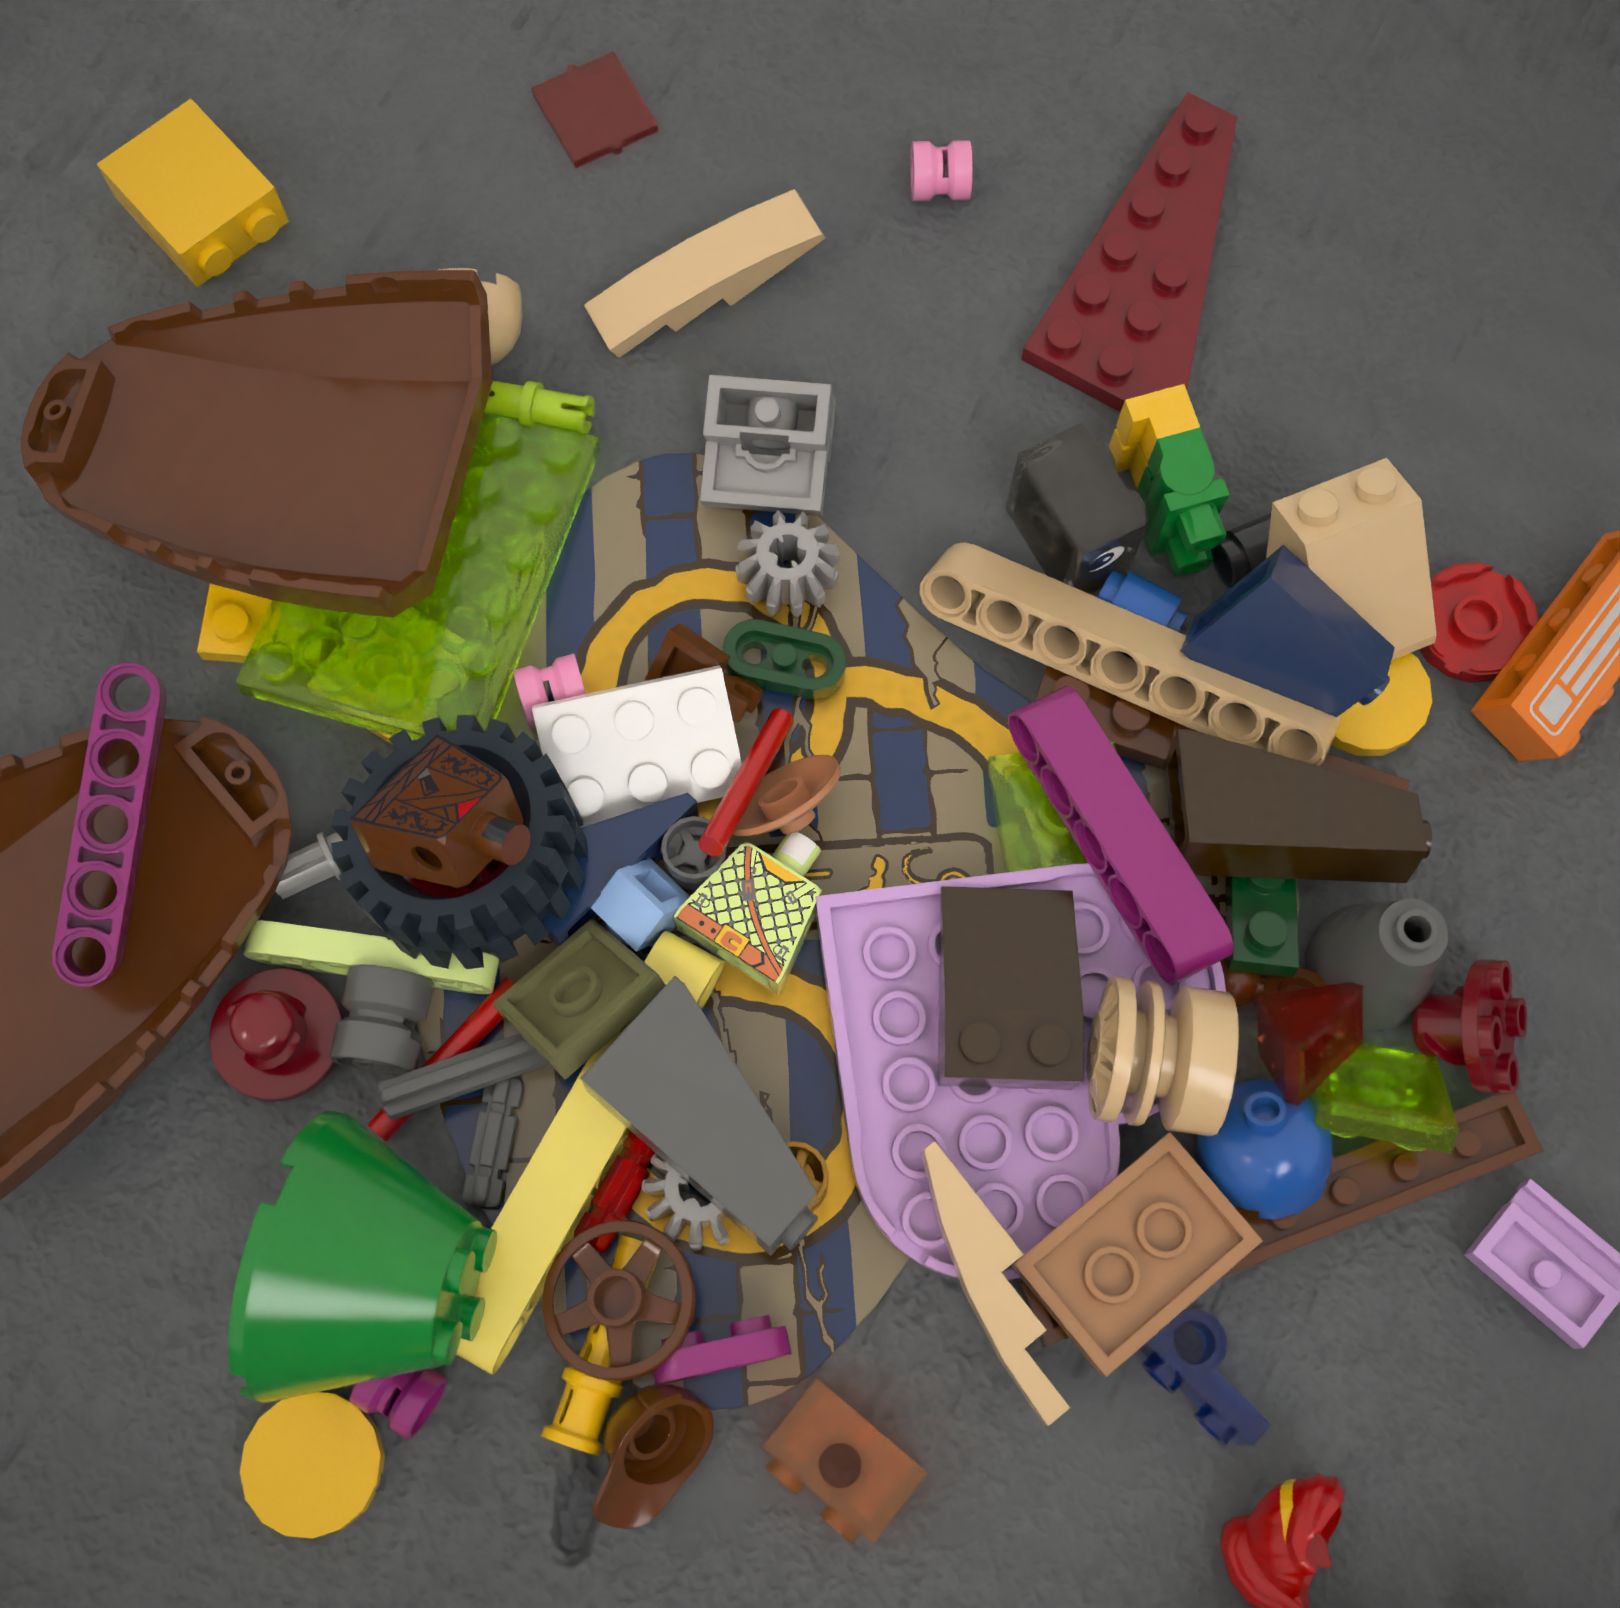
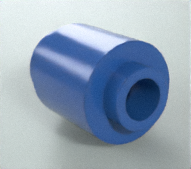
[1098,570,1188,632]

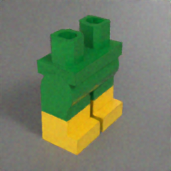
[1106,384,1230,577]

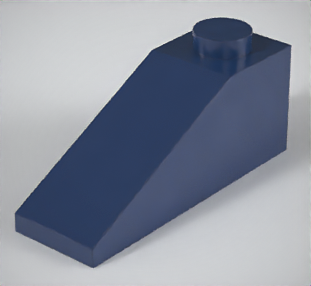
[541,793,700,947]

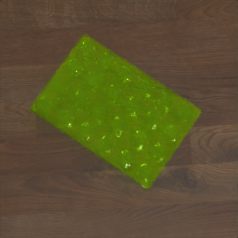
[235,411,600,741]

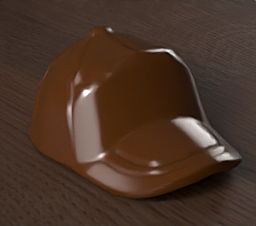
[592,1384,714,1529]

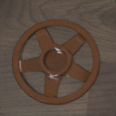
[542,1220,696,1382]

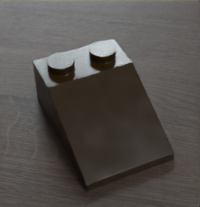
[938,886,1084,1090]

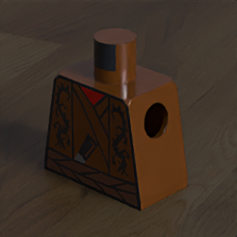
[349,735,531,888]

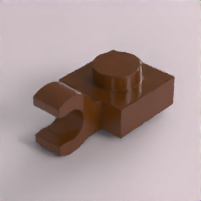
[645,623,764,723]

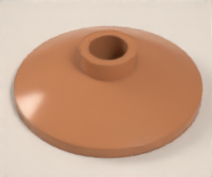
[733,755,841,836]

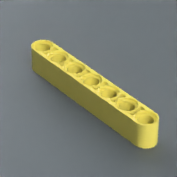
[456,931,725,1375]

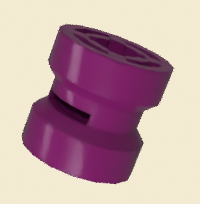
[350,1368,449,1440]

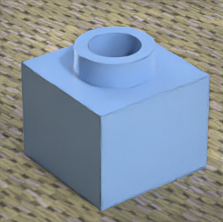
[591,858,690,952]

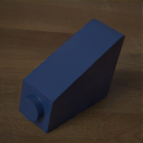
[1180,545,1395,717]

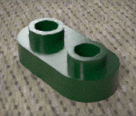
[723,619,846,699]

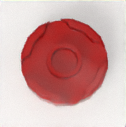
[1419,562,1539,683]

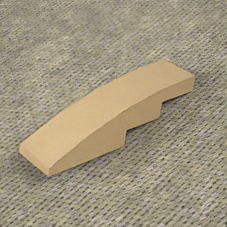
[584,189,825,358]
[921,1141,1070,1426]

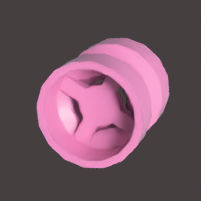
[910,140,972,201]
[513,653,586,730]

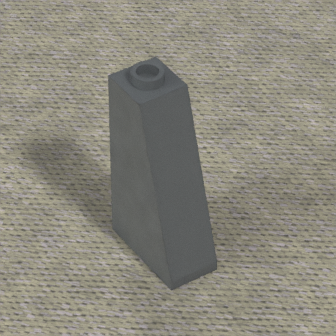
[580,976,818,1255]

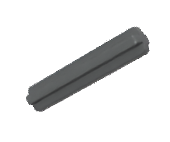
[378,1034,550,1120]

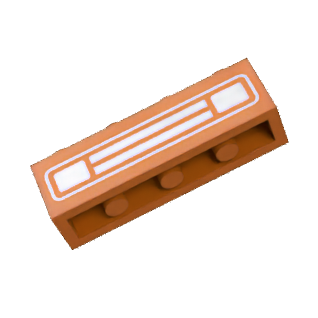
[1471,530,1620,762]

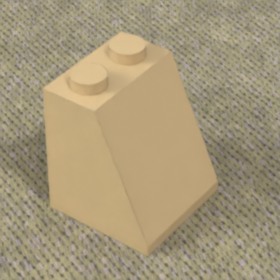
[1266,458,1437,660]

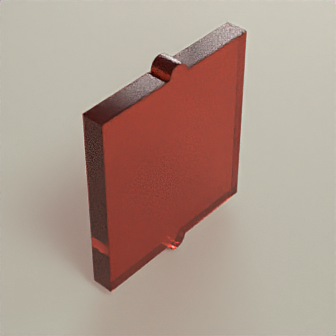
[531,51,659,168]

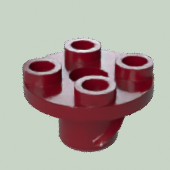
[1411,959,1528,1094]
[209,969,344,1102]

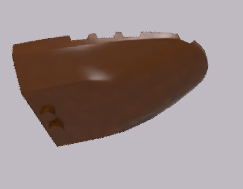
[21,270,492,618]
[0,716,292,1201]

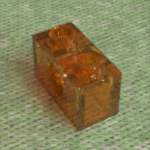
[763,1378,927,1544]

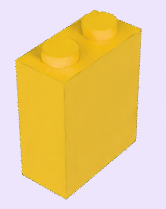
[97,99,289,288]

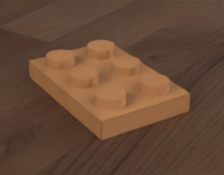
[1011,1132,1263,1378]

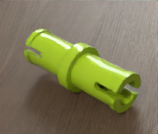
[483,380,595,435]

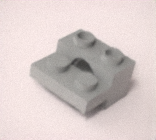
[700,375,836,516]

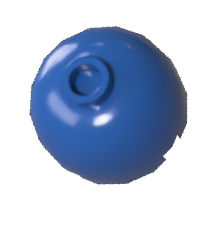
[1196,1078,1333,1220]

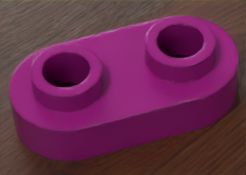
[653,1315,792,1385]

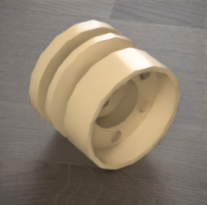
[1086,976,1239,1136]

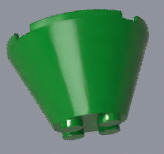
[228,1111,497,1403]

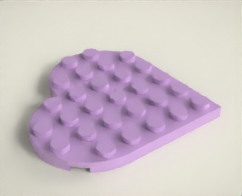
[815,863,1226,1280]

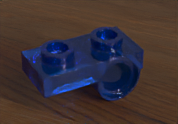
[1140,1309,1272,1446]

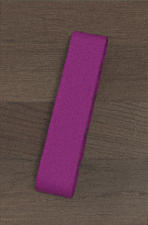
[52,663,167,987]
[1008,686,1234,985]

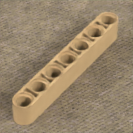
[920,542,1341,766]

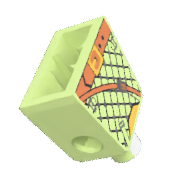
[673,832,822,995]

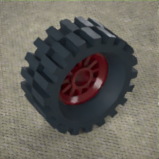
[331,715,587,969]

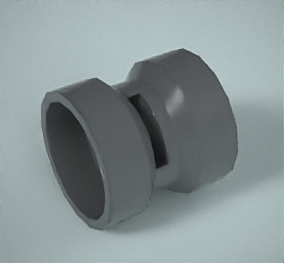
[661,816,728,895]

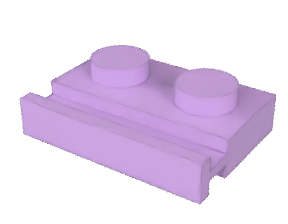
[1464,1179,1620,1349]

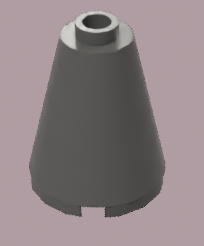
[1305,899,1448,1032]

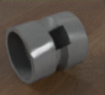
[329,964,434,1075]

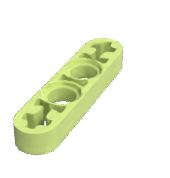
[243,920,499,994]

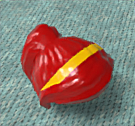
[1220,1472,1345,1608]

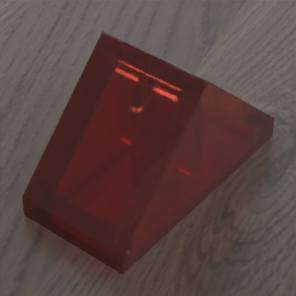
[1257,982,1363,1106]

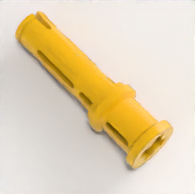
[540,1235,662,1457]

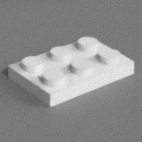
[532,665,742,828]

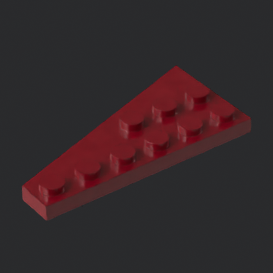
[1021,92,1238,412]

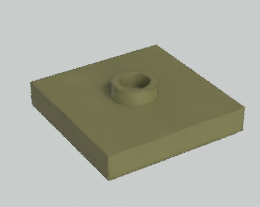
[493,918,666,1080]

